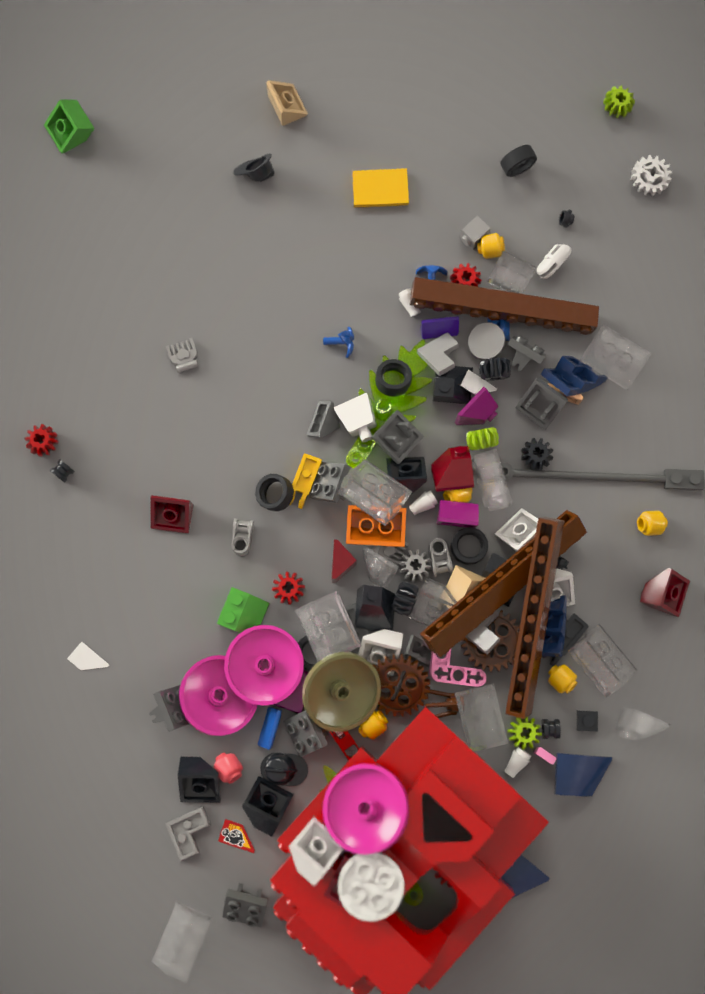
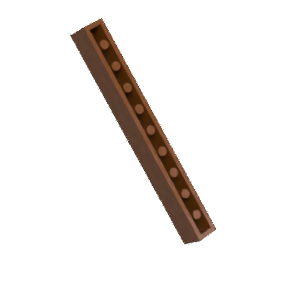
[409,277,599,335]
[420,510,587,658]
[505,517,564,719]

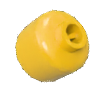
[477,233,505,259]
[443,488,472,503]
[637,511,668,536]
[548,664,578,694]
[358,710,388,740]

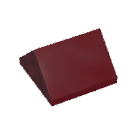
[150,495,193,533]
[332,539,357,583]

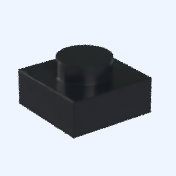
[577,711,598,731]

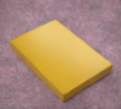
[352,168,409,208]

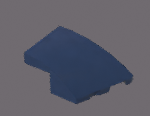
[541,356,608,396]
[542,595,567,657]
[554,753,612,796]
[501,855,550,898]

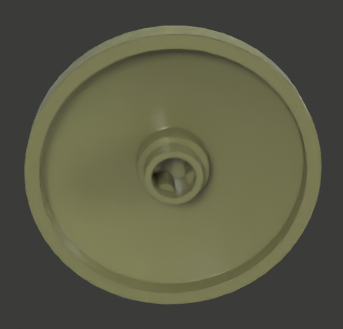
[302,652,381,732]

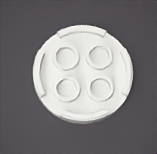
[338,853,404,921]

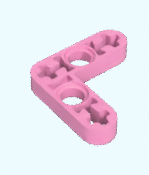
[429,648,487,687]

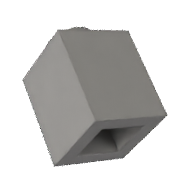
[460,215,490,249]

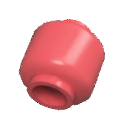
[213,752,243,784]

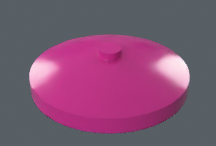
[224,625,304,705]
[179,655,257,736]
[323,764,409,854]

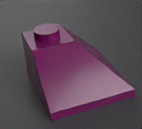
[455,387,499,425]

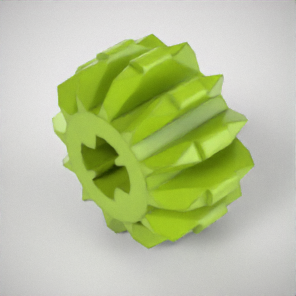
[603,85,635,119]
[466,427,499,450]
[507,717,542,750]

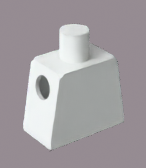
[334,393,377,442]

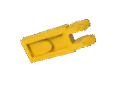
[290,453,322,509]

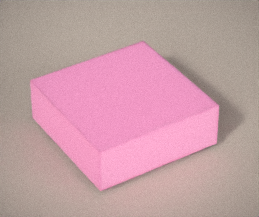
[533,747,556,765]

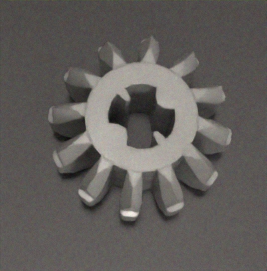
[399,549,432,582]

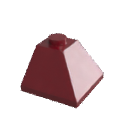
[431,446,474,492]
[640,568,690,617]

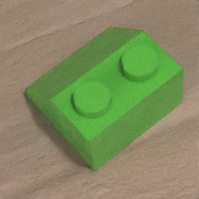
[44,99,95,153]
[217,587,270,633]

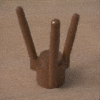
[425,689,464,718]

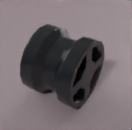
[50,459,75,483]
[541,719,561,739]

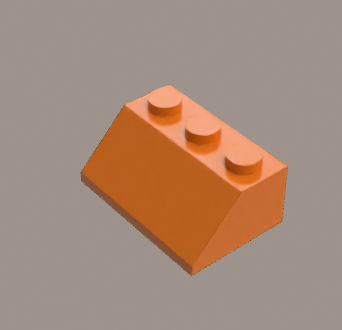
[346,505,406,547]

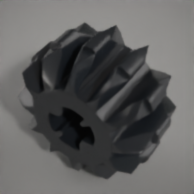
[479,358,511,381]
[521,438,553,470]
[392,582,419,616]

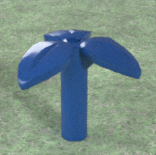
[416,265,448,280]
[323,326,354,358]

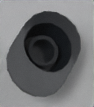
[233,153,275,182]
[260,753,308,786]

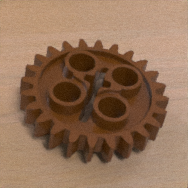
[461,610,520,673]
[373,654,430,717]

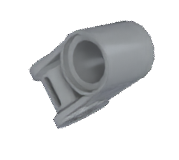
[231,518,254,556]
[429,538,453,577]

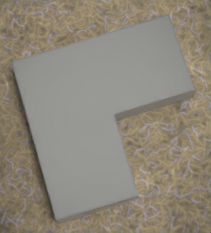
[417,332,459,376]
[465,611,500,655]
[165,806,210,861]

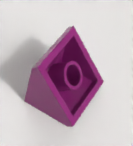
[437,500,479,528]

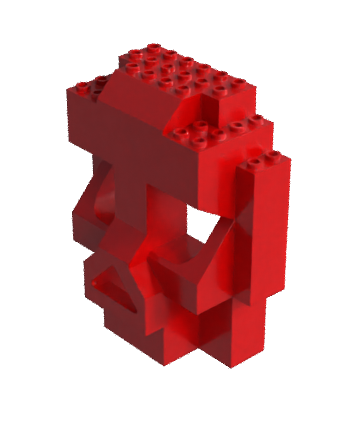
[270,707,549,994]

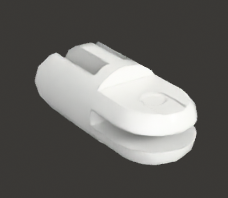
[536,244,571,279]

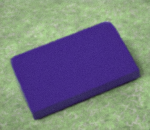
[420,316,459,339]

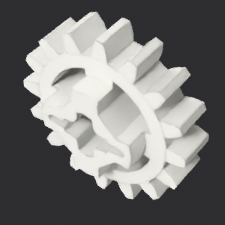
[631,155,672,196]

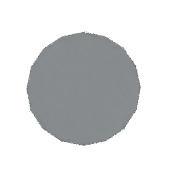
[468,323,506,360]

